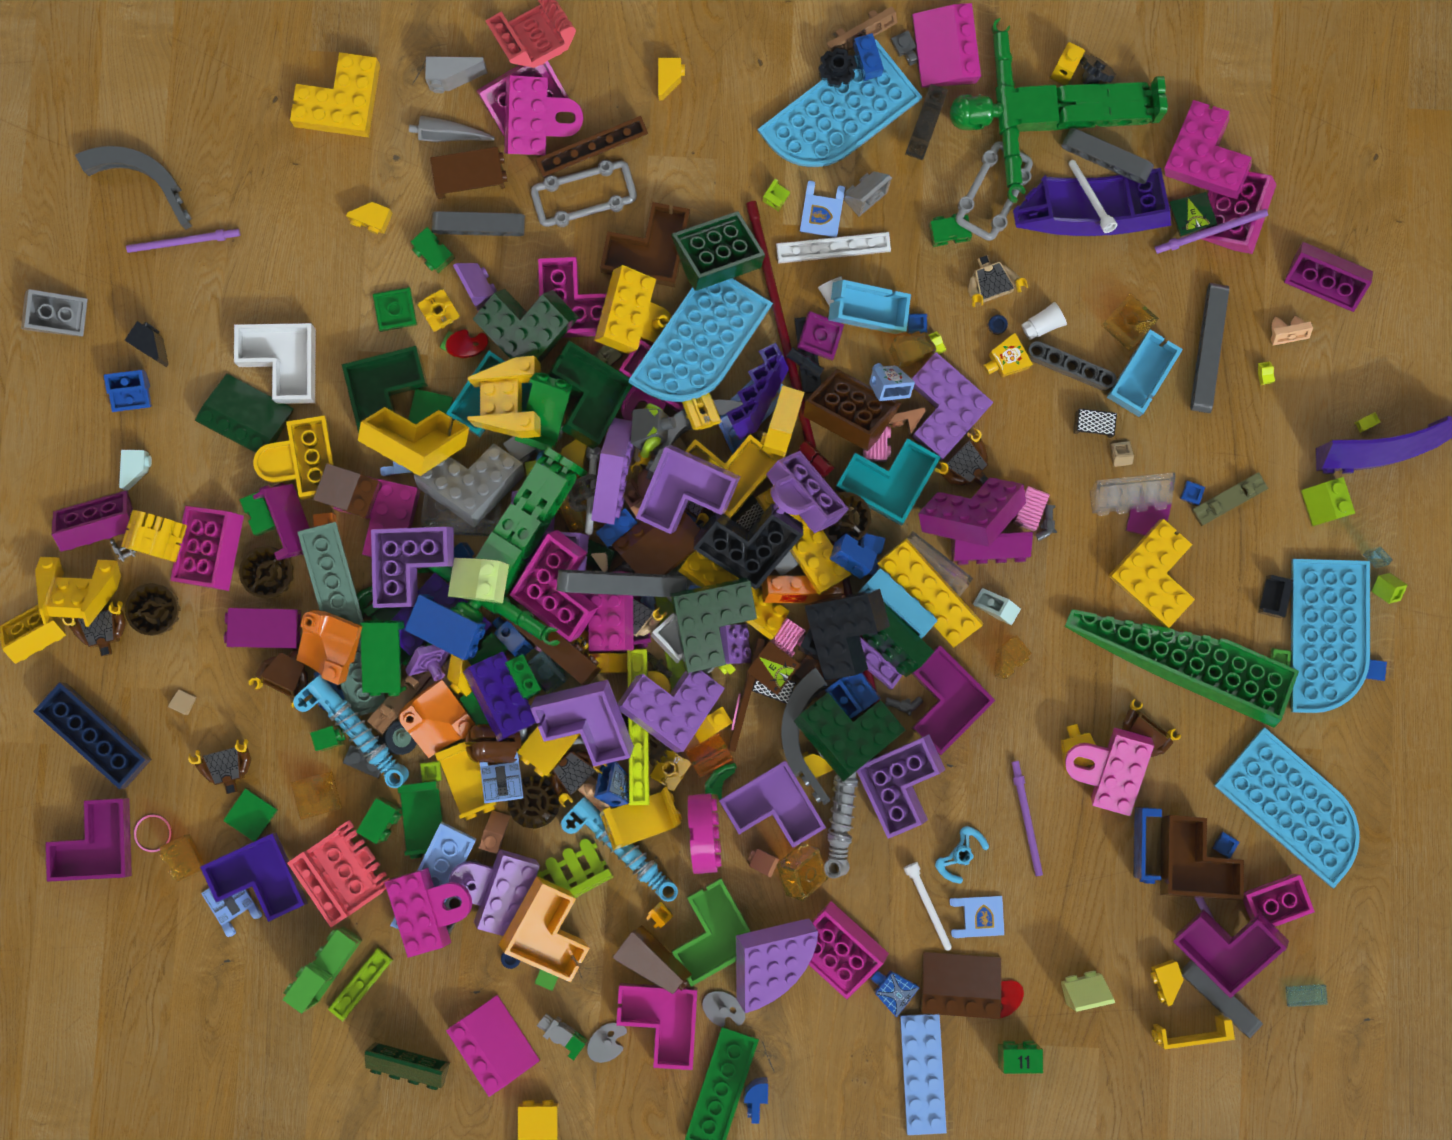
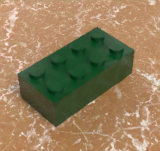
[862,603,935,677]

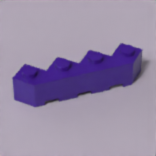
[726,343,789,440]

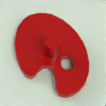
[445,329,488,358]
[1000,980,1024,1018]

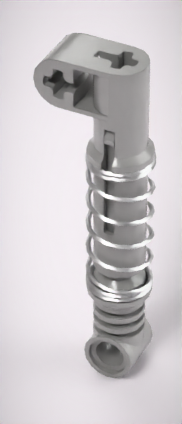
[819,753,858,878]

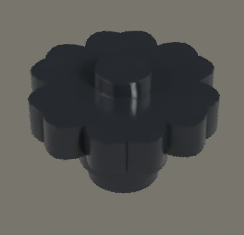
[818,48,857,88]
[1080,54,1116,84]

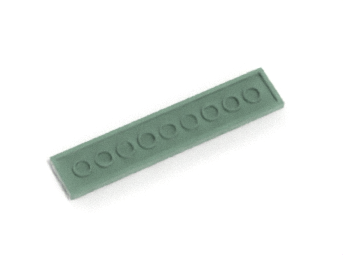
[298,521,386,716]

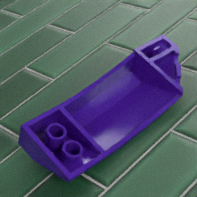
[1013,168,1171,236]
[1316,416,1452,474]

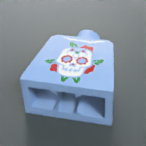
[869,363,915,401]

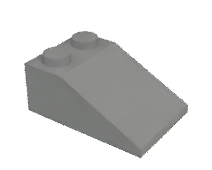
[425,56,487,93]
[844,171,892,217]
[21,289,88,337]

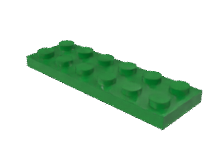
[685,1026,759,1140]

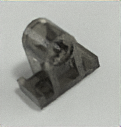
[568,474,597,512]

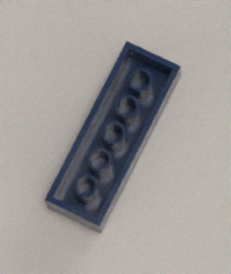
[33,682,152,789]

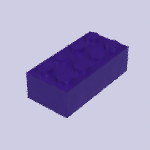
[463,651,536,742]

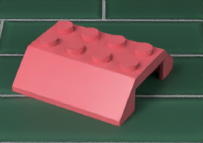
[485,0,576,68]
[287,820,390,928]

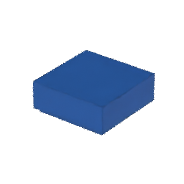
[908,314,927,334]
[1180,481,1205,506]
[1366,660,1387,681]
[1212,832,1240,859]

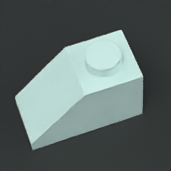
[119,450,152,490]
[973,588,1021,626]

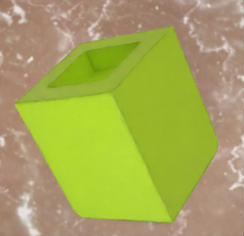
[763,178,790,212]
[1372,573,1407,604]

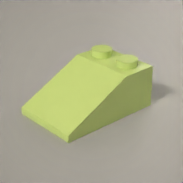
[448,558,509,603]
[1061,971,1115,1012]

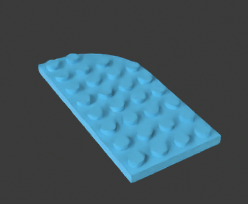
[757,39,922,167]
[629,278,773,402]
[1291,559,1370,713]
[1213,727,1360,888]

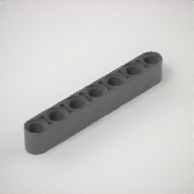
[1190,283,1229,413]
[556,569,687,597]

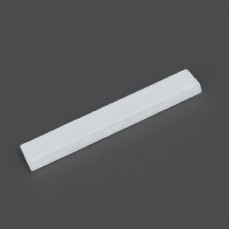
[776,232,891,264]

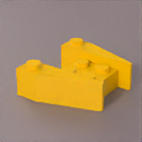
[467,356,541,438]
[760,386,804,459]
[35,557,121,627]

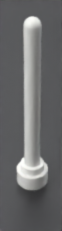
[1069,160,1117,233]
[585,447,602,535]
[903,862,952,951]

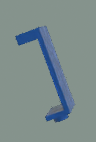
[405,594,486,660]
[1134,807,1162,884]

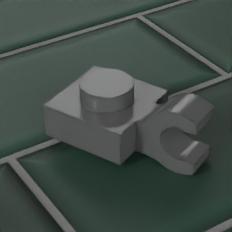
[891,31,918,66]

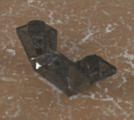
[905,84,948,161]

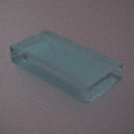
[1362,547,1393,568]
[1286,984,1328,1007]

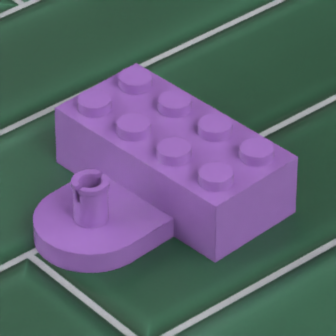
[766,451,849,533]
[449,849,540,936]

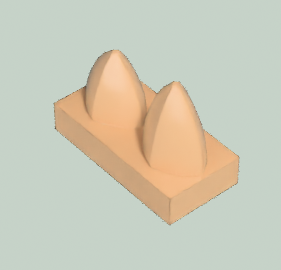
[1271,316,1313,346]
[578,776,614,811]

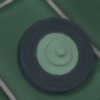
[383,720,417,755]

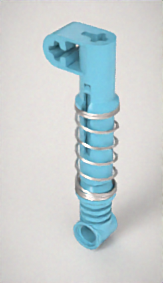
[293,674,409,788]
[561,797,678,902]

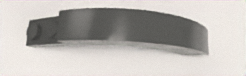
[75,146,192,230]
[645,400,743,480]
[781,668,830,805]

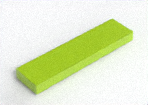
[328,947,393,1022]

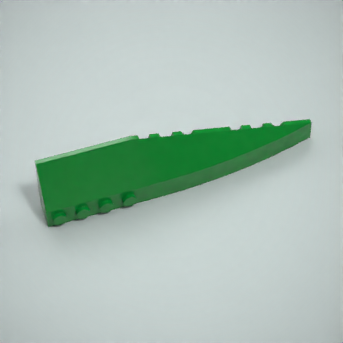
[1064,609,1299,728]

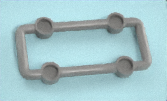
[956,141,1033,241]
[531,160,637,227]

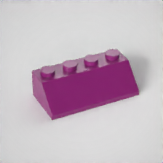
[1284,242,1373,312]
[52,490,133,552]
[951,532,1033,565]

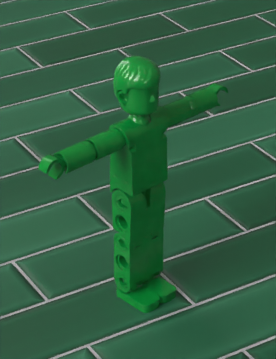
[950,18,1168,203]
[426,447,588,646]

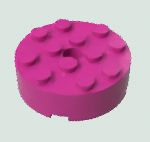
[688,793,722,874]

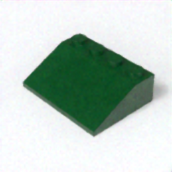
[672,211,765,291]
[194,374,294,453]
[364,1042,450,1090]

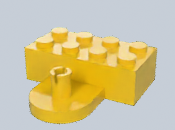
[594,265,672,354]
[253,416,334,500]

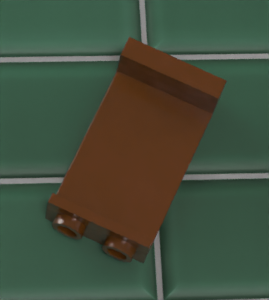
[430,147,508,199]

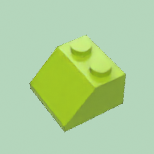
[1301,477,1355,527]

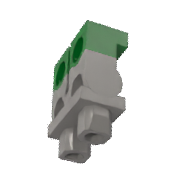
[537,1013,588,1061]

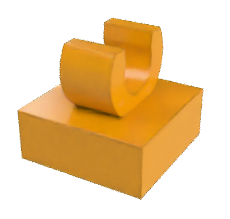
[646,901,673,928]

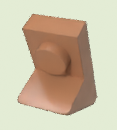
[887,407,925,436]

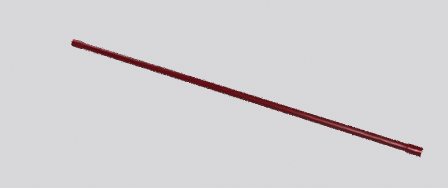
[746,201,880,708]

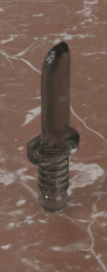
[640,648,672,678]

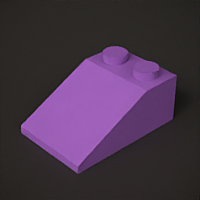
[453,263,497,311]

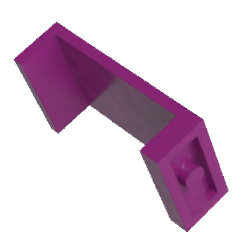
[253,483,310,560]
[224,608,301,649]

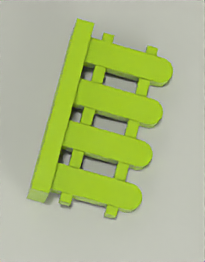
[537,839,614,898]

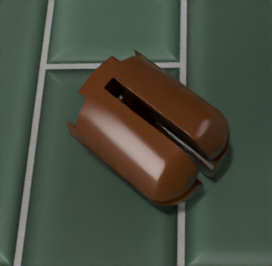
[465,724,521,763]

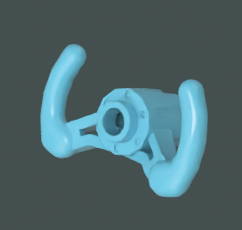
[935,826,989,884]

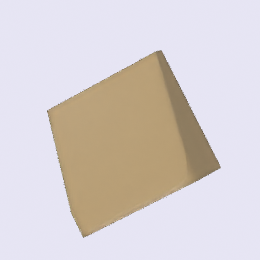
[1111,441,1134,467]
[591,553,608,572]
[168,689,197,715]

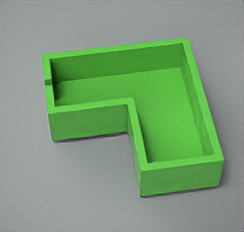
[672,878,751,987]
[283,927,362,1014]

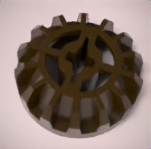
[823,492,872,542]
[239,546,294,599]
[125,583,181,636]
[507,776,560,829]

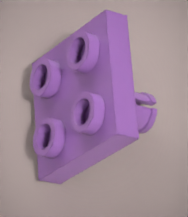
[720,625,751,664]
[406,645,450,681]

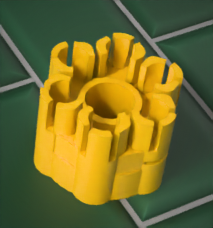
[121,510,187,562]

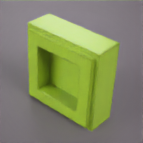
[420,761,442,783]

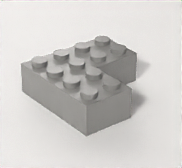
[414,443,525,527]

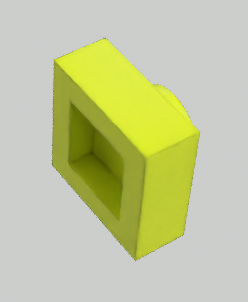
[718,664,736,675]

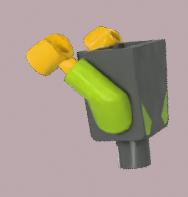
[631,403,676,465]

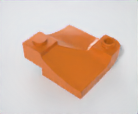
[296,610,362,685]
[399,679,475,758]

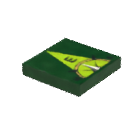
[1169,192,1218,237]

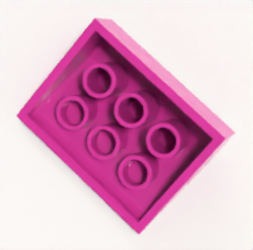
[912,3,981,88]
[476,61,569,137]
[1202,172,1277,254]
[170,506,244,591]
[809,901,889,999]
[446,995,540,1097]

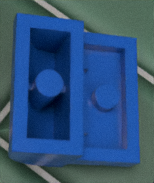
[104,370,152,412]
[825,673,881,720]
[743,1077,768,1124]

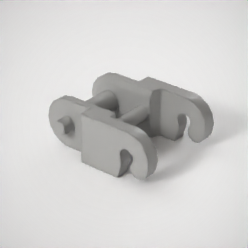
[110,540,136,562]

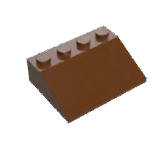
[804,369,901,451]
[612,511,701,575]
[920,952,1001,1019]

